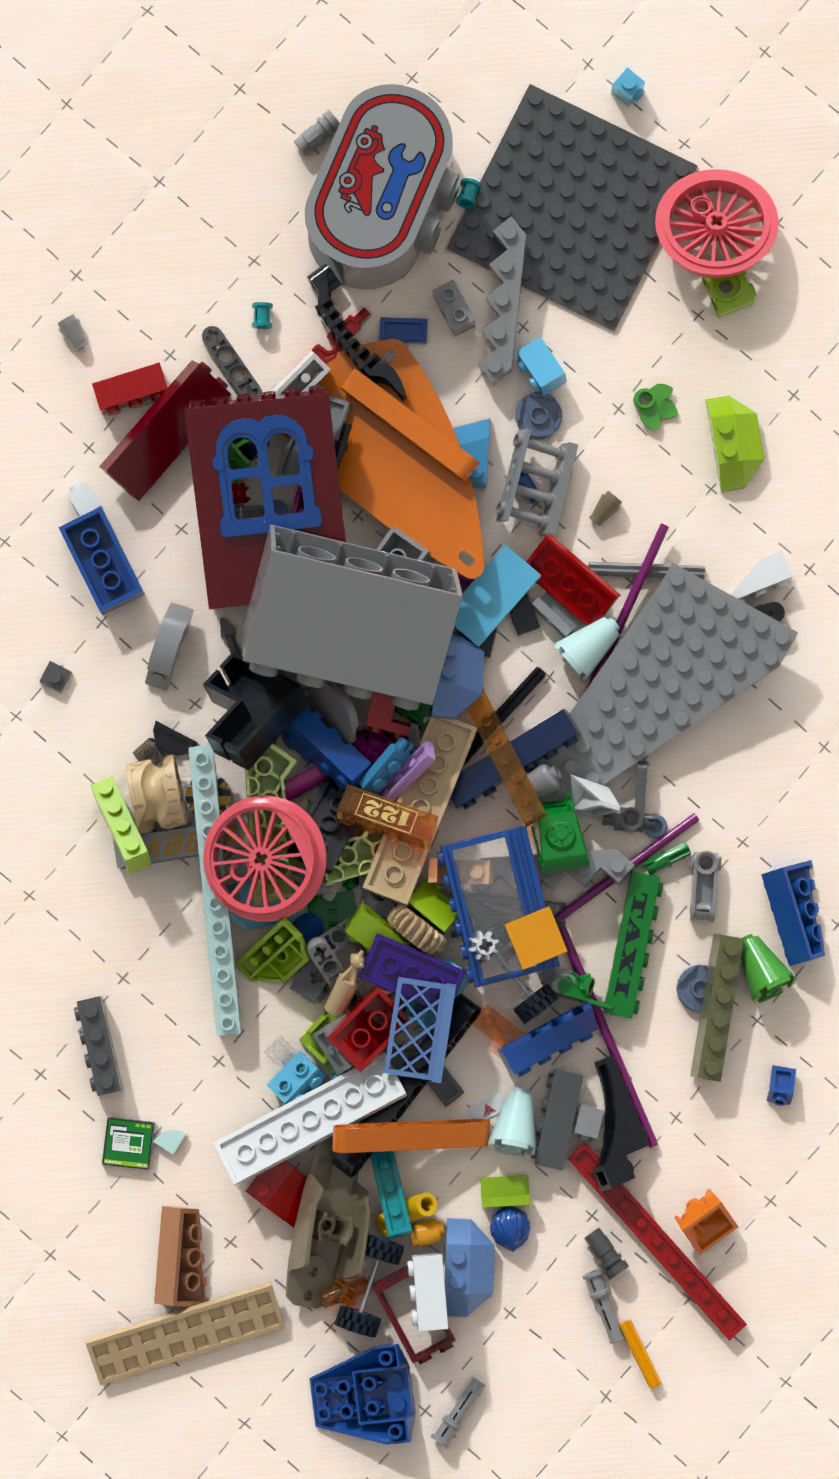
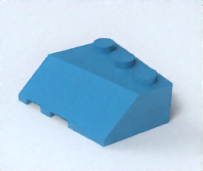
[453,418,490,489]

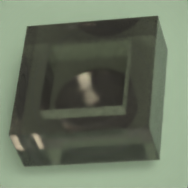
[132,738,166,766]

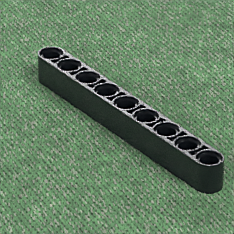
[331,994,481,1178]

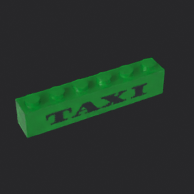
[603,871,664,1019]

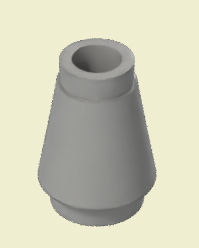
[57,314,88,351]

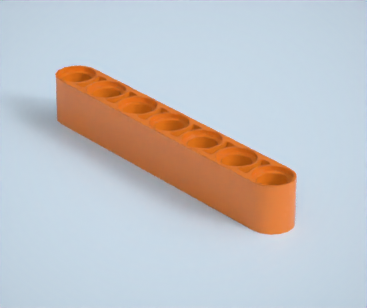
[340,369,480,482]
[332,1119,491,1153]

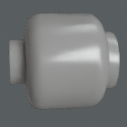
[525,763,562,799]

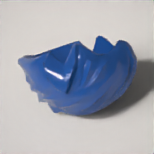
[490,1206,531,1252]

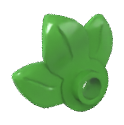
[633,384,678,430]

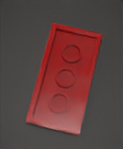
[526,534,621,626]

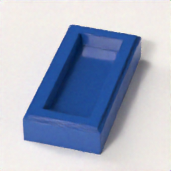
[380,317,428,344]

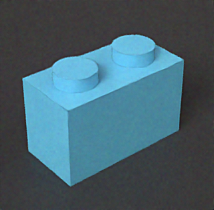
[516,337,567,396]

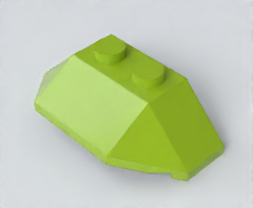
[705,396,765,492]
[235,917,311,983]

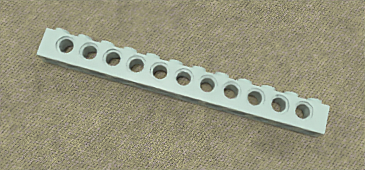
[189,745,241,1036]

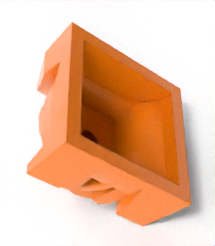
[674,1189,739,1255]

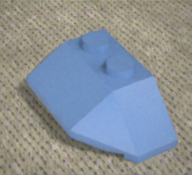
[431,632,485,719]
[445,1218,495,1317]

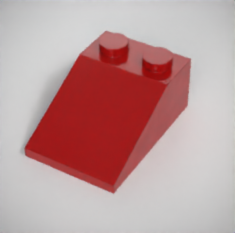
[327,986,410,1073]
[245,1160,307,1228]

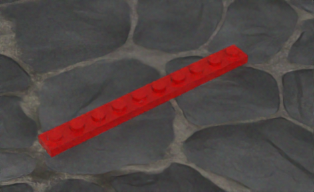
[567,1142,747,1341]

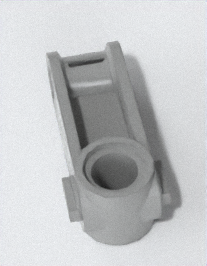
[689,851,722,922]

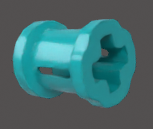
[455,178,481,209]
[252,302,273,329]

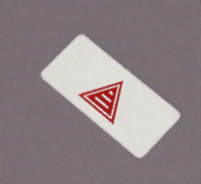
[467,1093,506,1119]

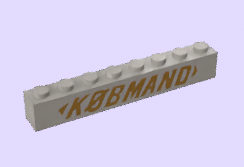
[113,814,250,869]

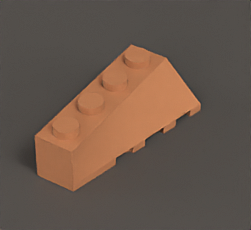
[154,1206,209,1306]

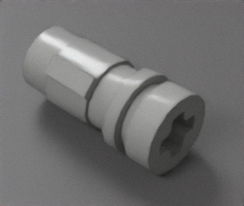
[294,110,340,156]

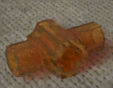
[319,1277,368,1308]

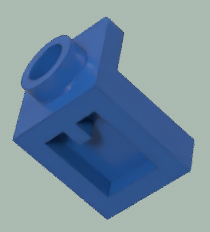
[767,1065,796,1106]

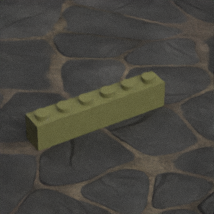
[690,934,744,1082]

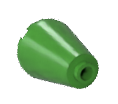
[741,934,796,1003]

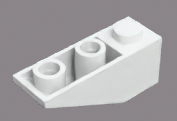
[730,550,793,603]

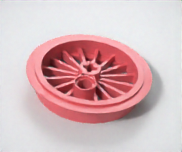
[655,169,778,278]
[203,796,326,922]

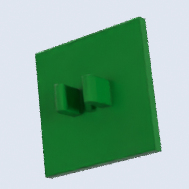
[307,891,356,942]

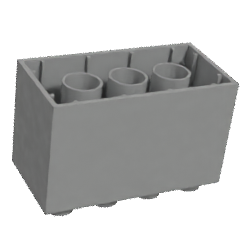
[242,524,463,710]

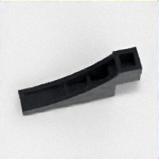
[592,1055,650,1192]

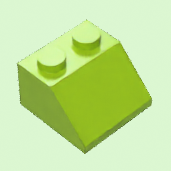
[409,880,457,934]

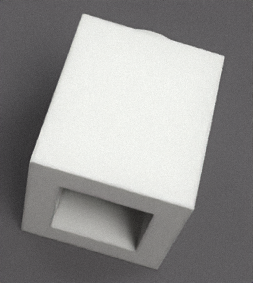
[67,481,103,516]

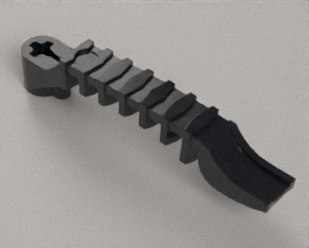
[306,263,407,401]

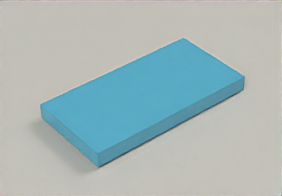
[455,544,541,647]

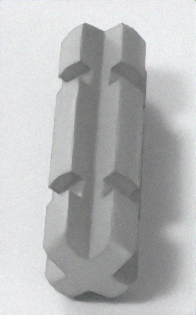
[292,867,337,901]

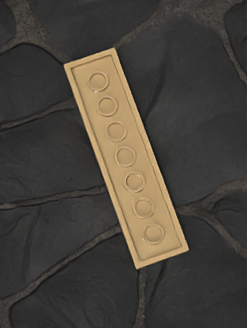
[362,717,478,906]

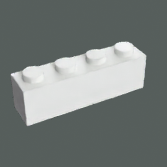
[272,351,331,395]

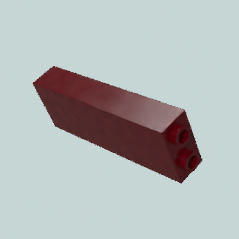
[99,360,232,501]

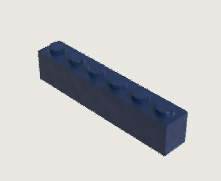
[451,709,582,810]

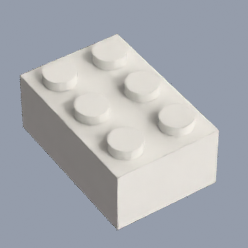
[407,1253,448,1331]

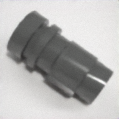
[584,1227,629,1279]

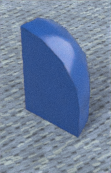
[292,912,324,946]

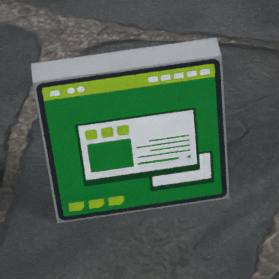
[102,1117,156,1170]

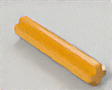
[620,1320,661,1389]

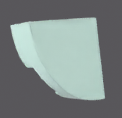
[153,1130,186,1155]

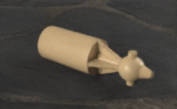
[324,950,365,1017]

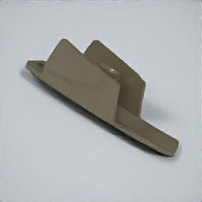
[286,1135,371,1309]

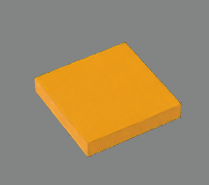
[504,906,568,970]

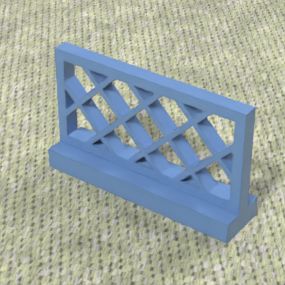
[384,977,456,1083]

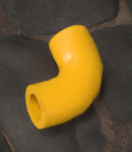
[375,1192,438,1237]

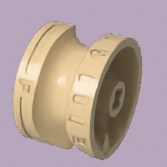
[126,755,187,834]

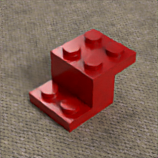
[359,691,411,739]

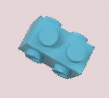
[267,1051,326,1104]

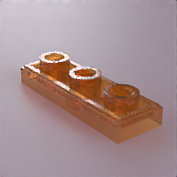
[472,1004,525,1047]

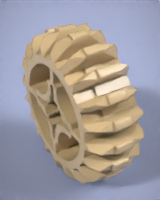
[387,903,448,956]

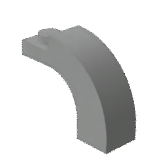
[145,602,194,691]

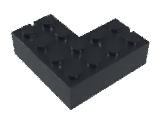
[203,651,310,770]

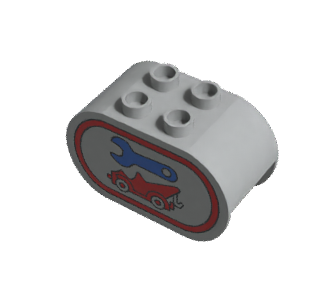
[305,84,460,289]

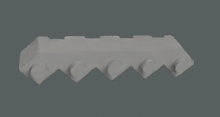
[478,216,527,386]
[473,849,635,894]

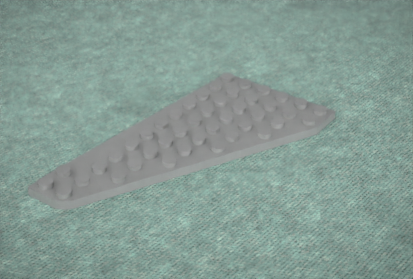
[512,563,798,814]

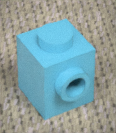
[611,67,645,107]

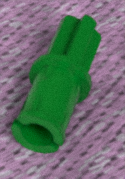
[643,843,691,875]

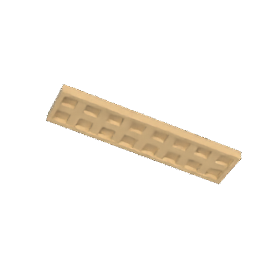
[85,1282,286,1386]

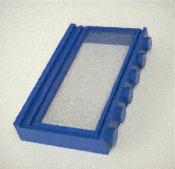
[437,825,560,988]

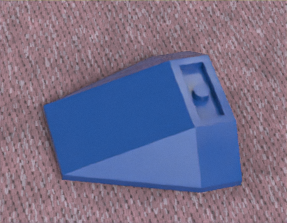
[309,1344,416,1445]

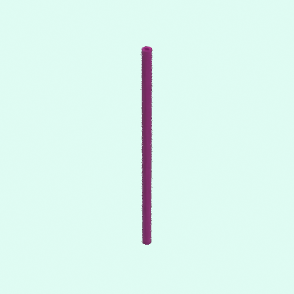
[585,523,669,691]
[502,813,700,961]
[558,926,658,1148]

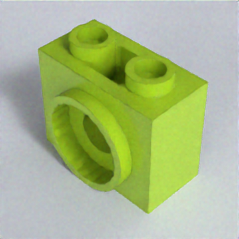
[700,256,757,318]

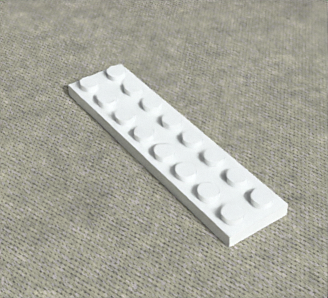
[214,1052,407,1187]

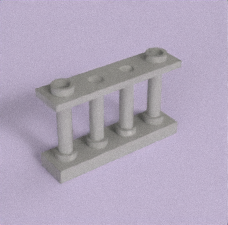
[496,428,578,536]

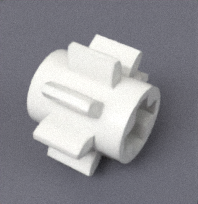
[468,931,499,960]

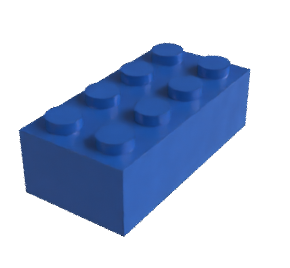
[58,507,145,615]

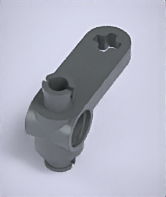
[602,761,656,833]

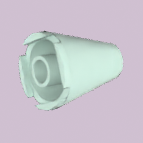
[553,617,620,681]
[488,1087,536,1156]

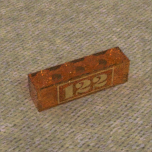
[337,784,438,850]

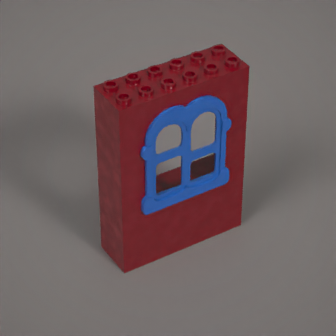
[184,385,346,610]

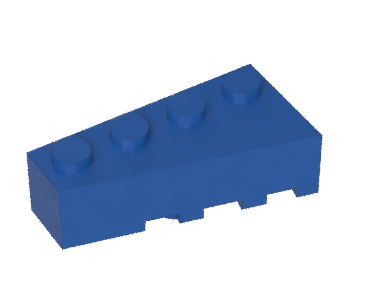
[282,707,372,794]

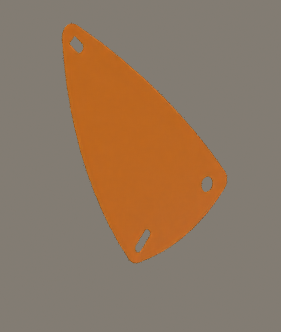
[282,339,484,579]

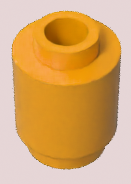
[410,1218,445,1248]

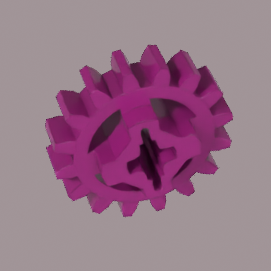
[353,729,397,765]

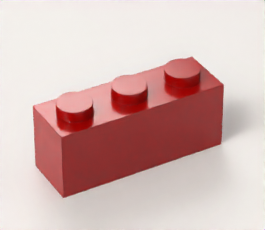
[92,362,168,416]

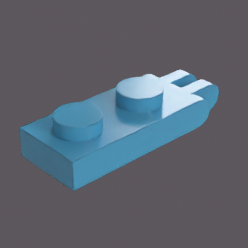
[358,737,414,794]

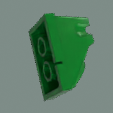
[531,792,590,873]

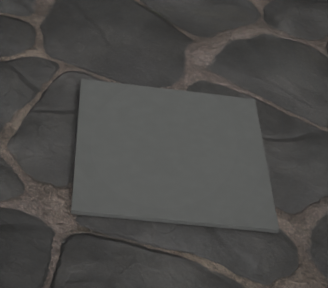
[446,84,698,331]

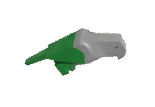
[537,968,614,1011]

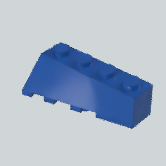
[761,860,825,966]
[497,1003,598,1077]

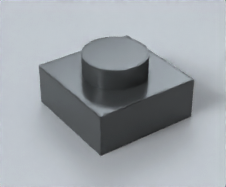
[39,661,72,693]

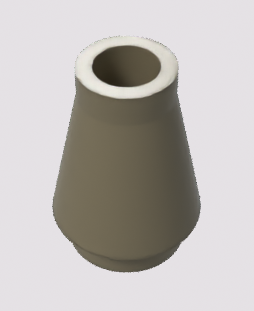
[589,491,622,526]

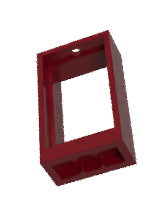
[372,1266,456,1365]

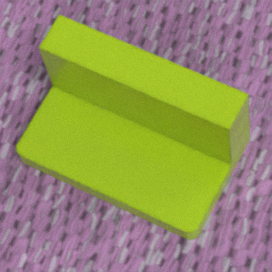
[480,1175,531,1208]

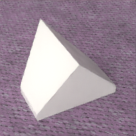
[571,775,620,818]

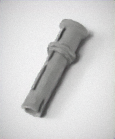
[582,1268,625,1344]
[430,1377,486,1448]

